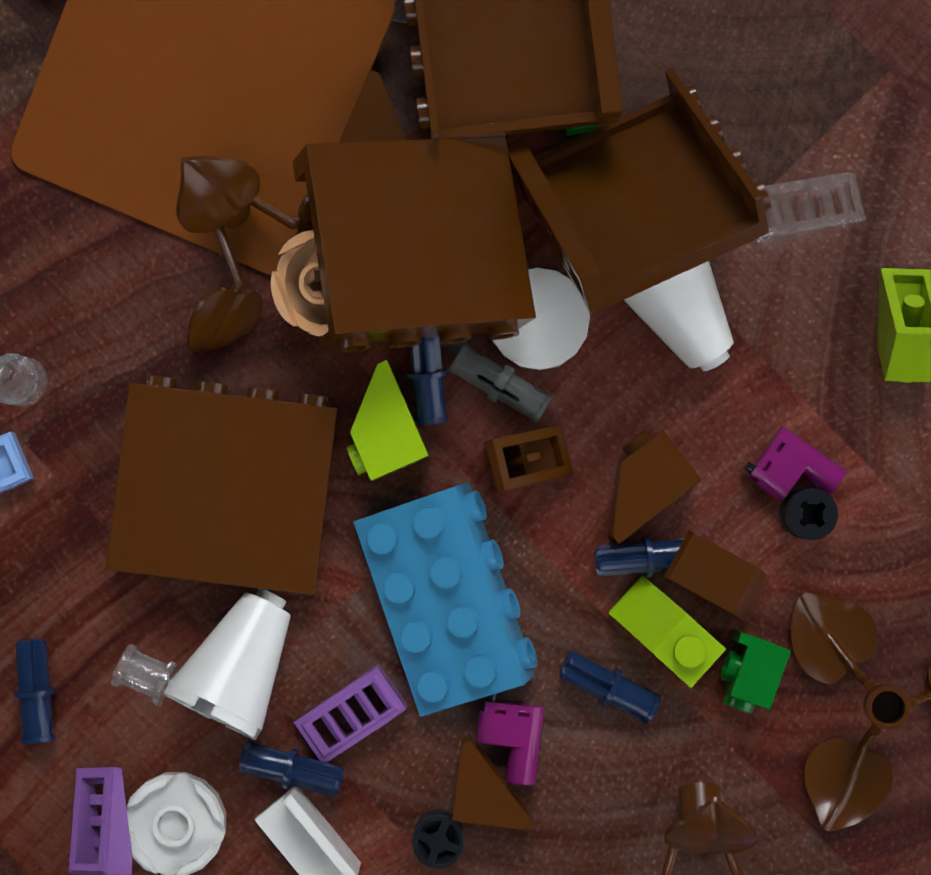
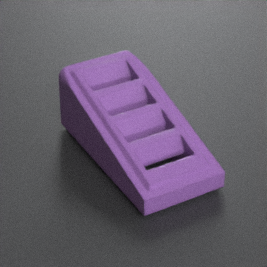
[294,663,408,762]
[68,767,132,875]

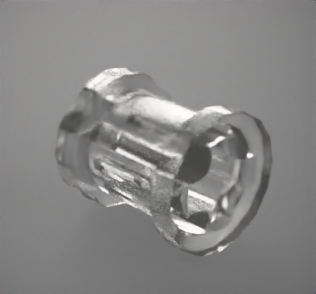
[111,644,179,706]

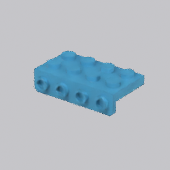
[353,482,537,717]

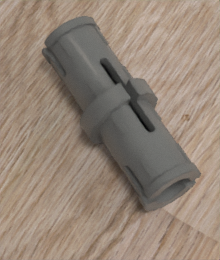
[448,343,553,424]

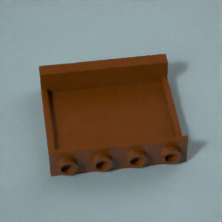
[404,0,623,139]
[507,68,771,315]
[293,136,536,353]
[105,375,341,595]

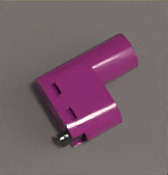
[743,426,846,502]
[476,693,545,785]

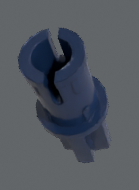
[407,337,448,425]
[594,536,685,578]
[13,638,56,744]
[559,652,661,724]
[238,740,344,797]

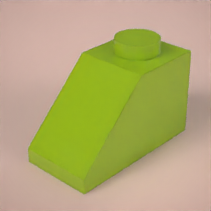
[877,268,931,383]
[346,360,429,481]
[608,575,726,688]

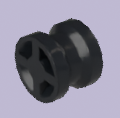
[779,488,839,540]
[412,809,464,869]

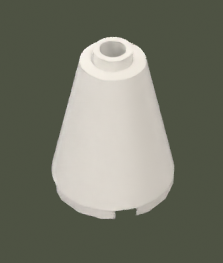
[624,261,734,371]
[164,589,291,740]

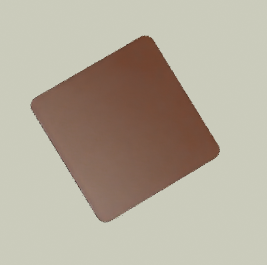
[11,0,396,275]

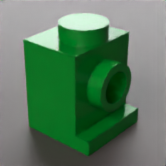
[720,629,791,713]

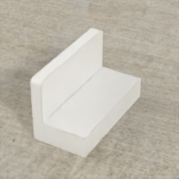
[255,786,361,875]

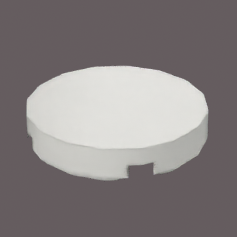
[492,268,590,370]
[126,772,226,875]

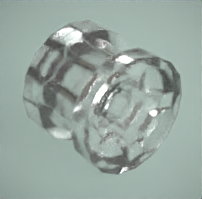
[0,353,48,407]

